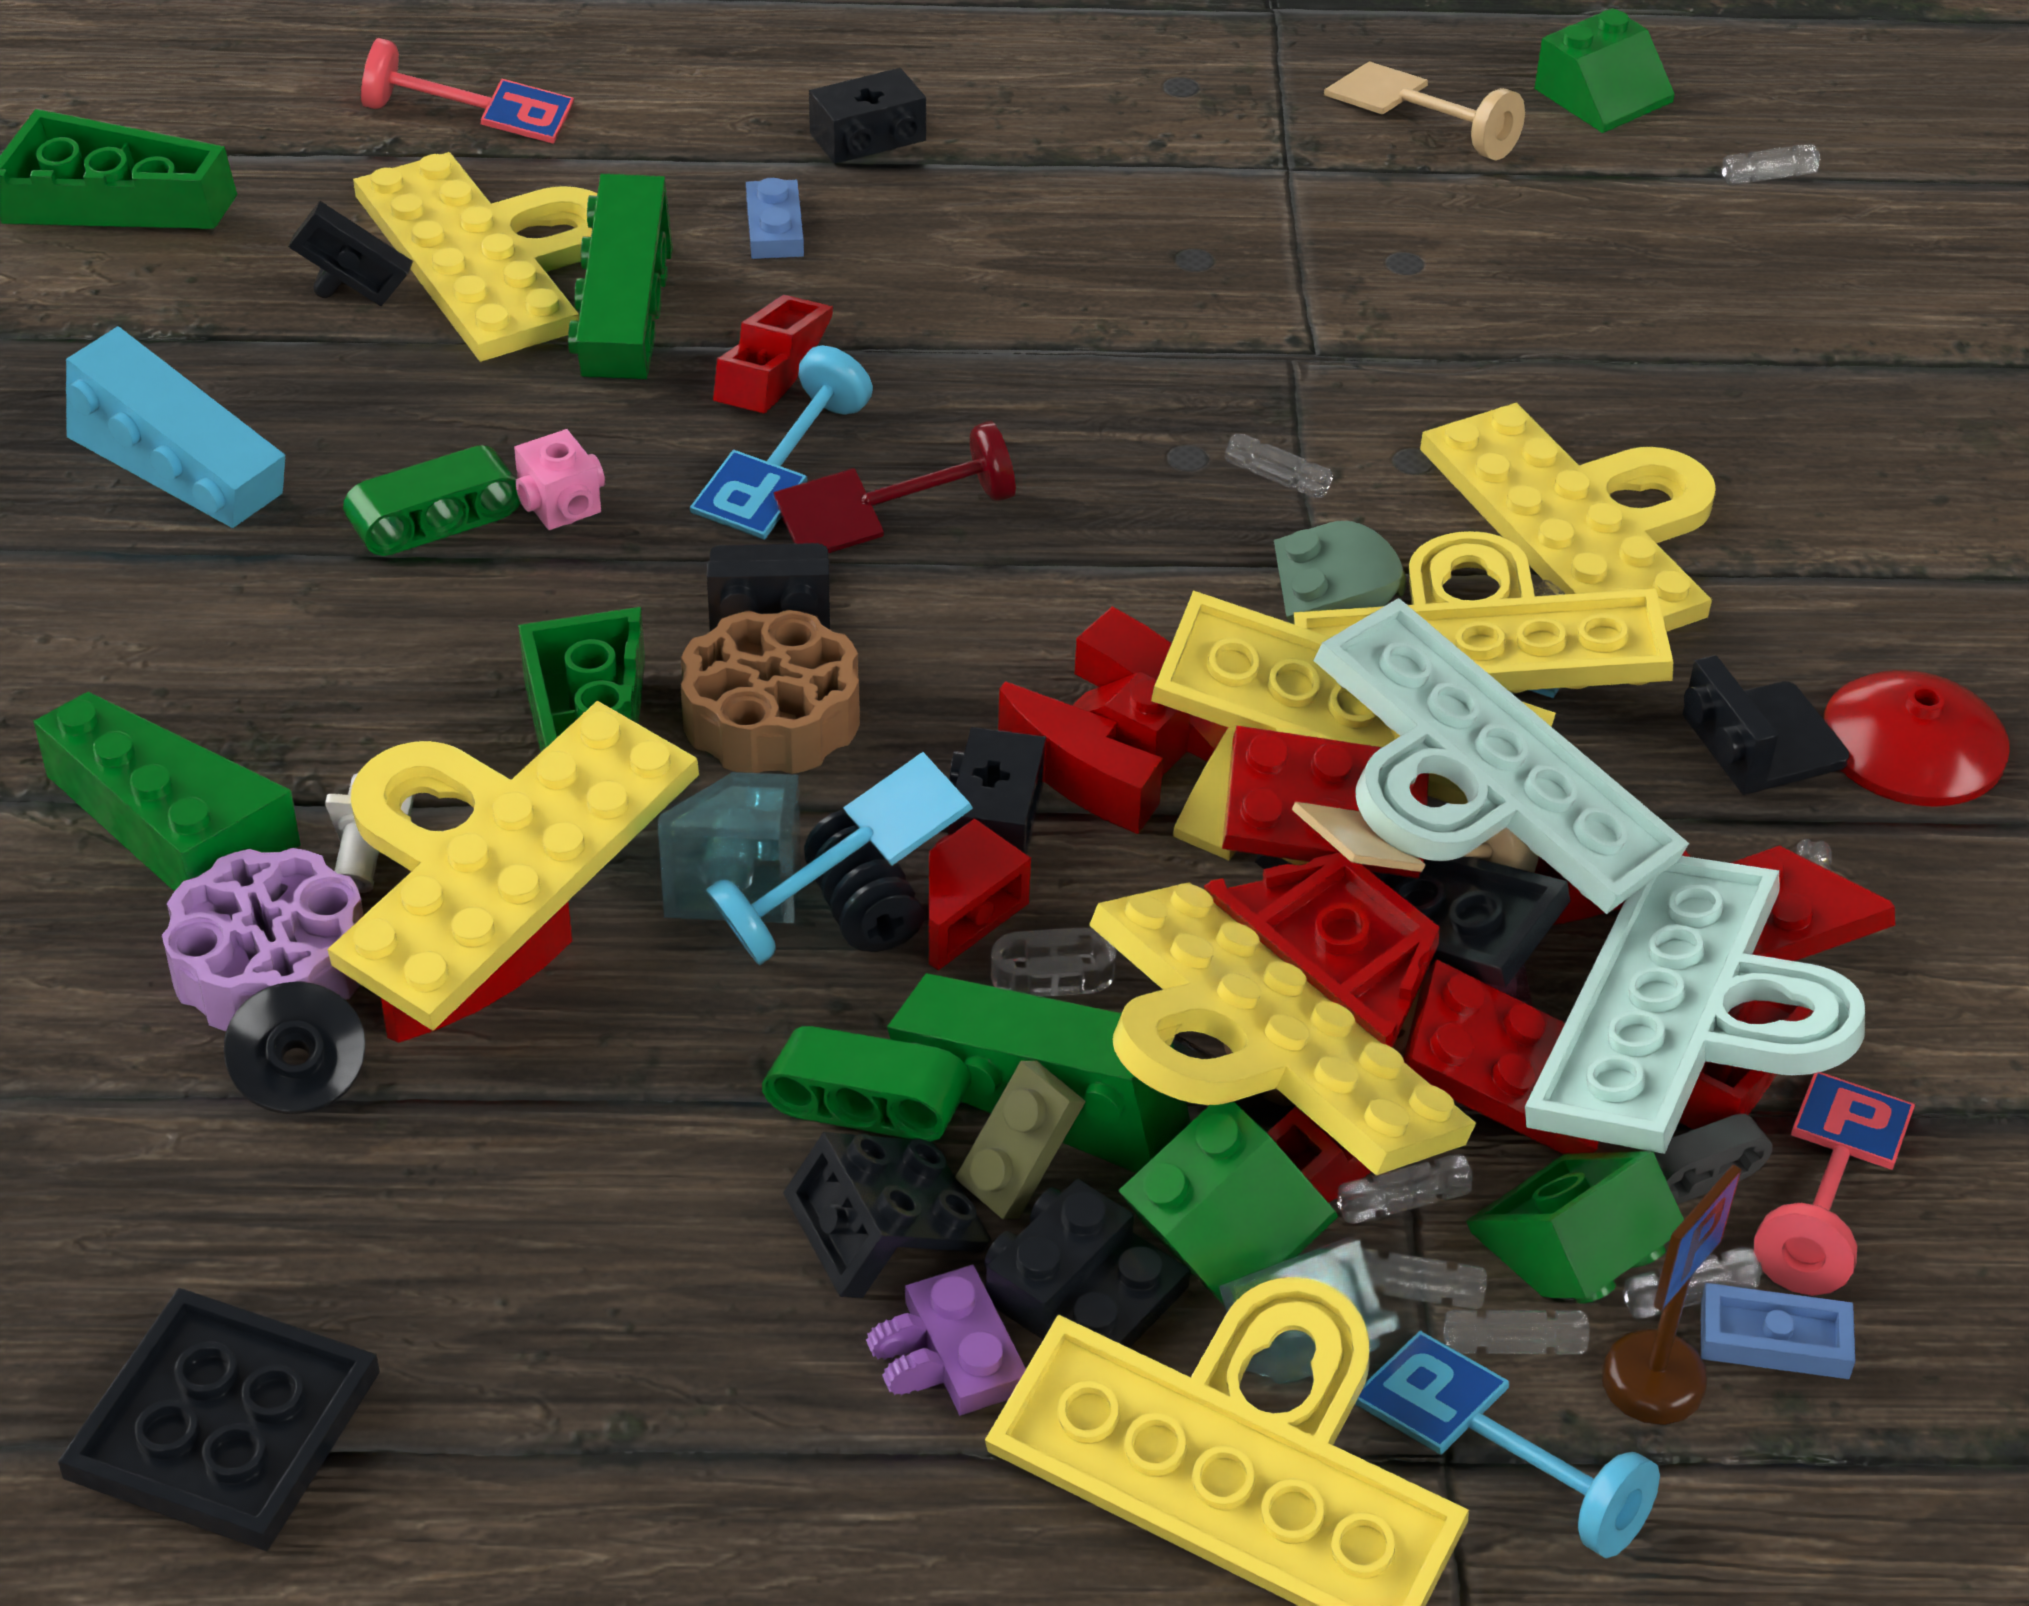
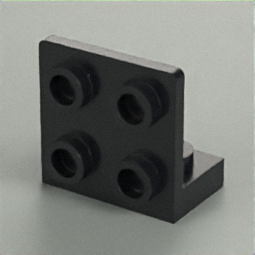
[783,1132,991,1298]

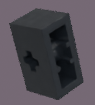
[809,67,926,164]
[940,727,1046,855]

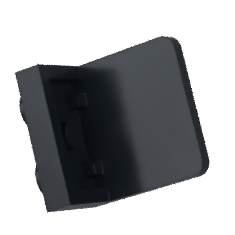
[707,543,830,631]
[1682,655,1850,795]

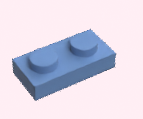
[746,178,804,259]
[1701,1283,1855,1379]

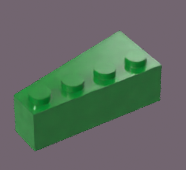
[568,174,673,379]
[518,607,645,753]
[33,692,301,891]

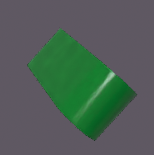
[343,445,521,556]
[762,1026,971,1141]

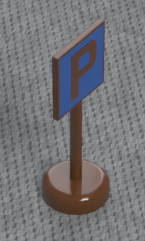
[1602,1164,1742,1425]

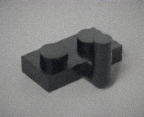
[288,201,413,306]

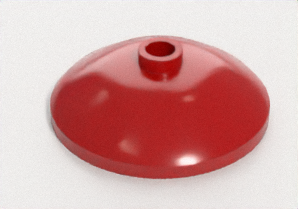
[1823,670,2010,807]

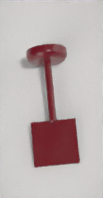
[773,420,1016,553]

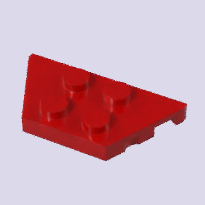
[1731,845,1896,961]
[1204,852,1440,1048]

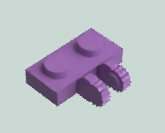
[866,1264,1026,1416]

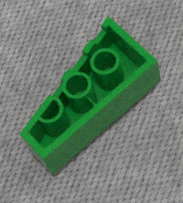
[0,109,238,229]
[887,973,1191,1173]

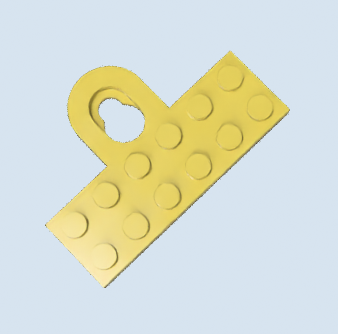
[353,152,597,362]
[1420,402,1716,632]
[1294,531,1673,693]
[1151,590,1556,865]
[327,701,699,1031]
[1089,882,1476,1176]
[985,1277,1469,1606]

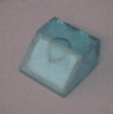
[658,772,801,923]

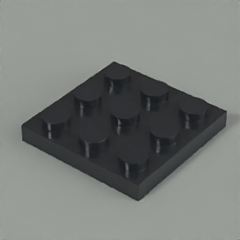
[58,1288,380,1552]

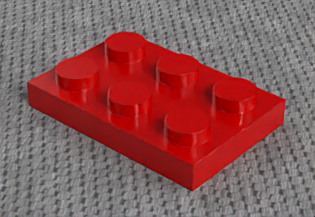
[1222,725,1429,878]
[1403,959,1599,1154]

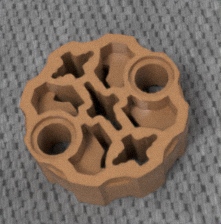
[681,610,860,775]

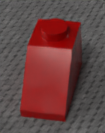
[1072,672,1190,776]
[928,819,1031,971]

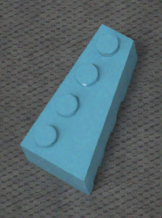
[66,326,285,528]

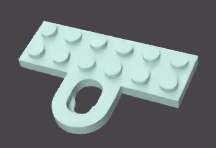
[1313,598,1689,914]
[1525,856,1865,1154]

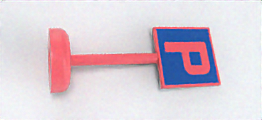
[361,38,574,144]
[1754,1072,1915,1296]

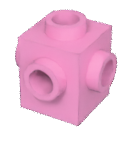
[514,429,605,530]

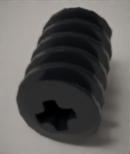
[804,810,925,952]

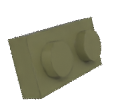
[955,1061,1086,1219]

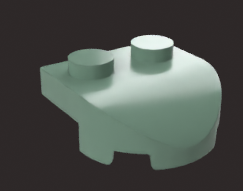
[1274,521,1407,624]

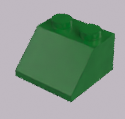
[1534,8,1675,133]
[1119,1101,1339,1311]
[1466,1151,1684,1304]

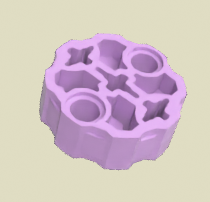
[162,848,364,1031]

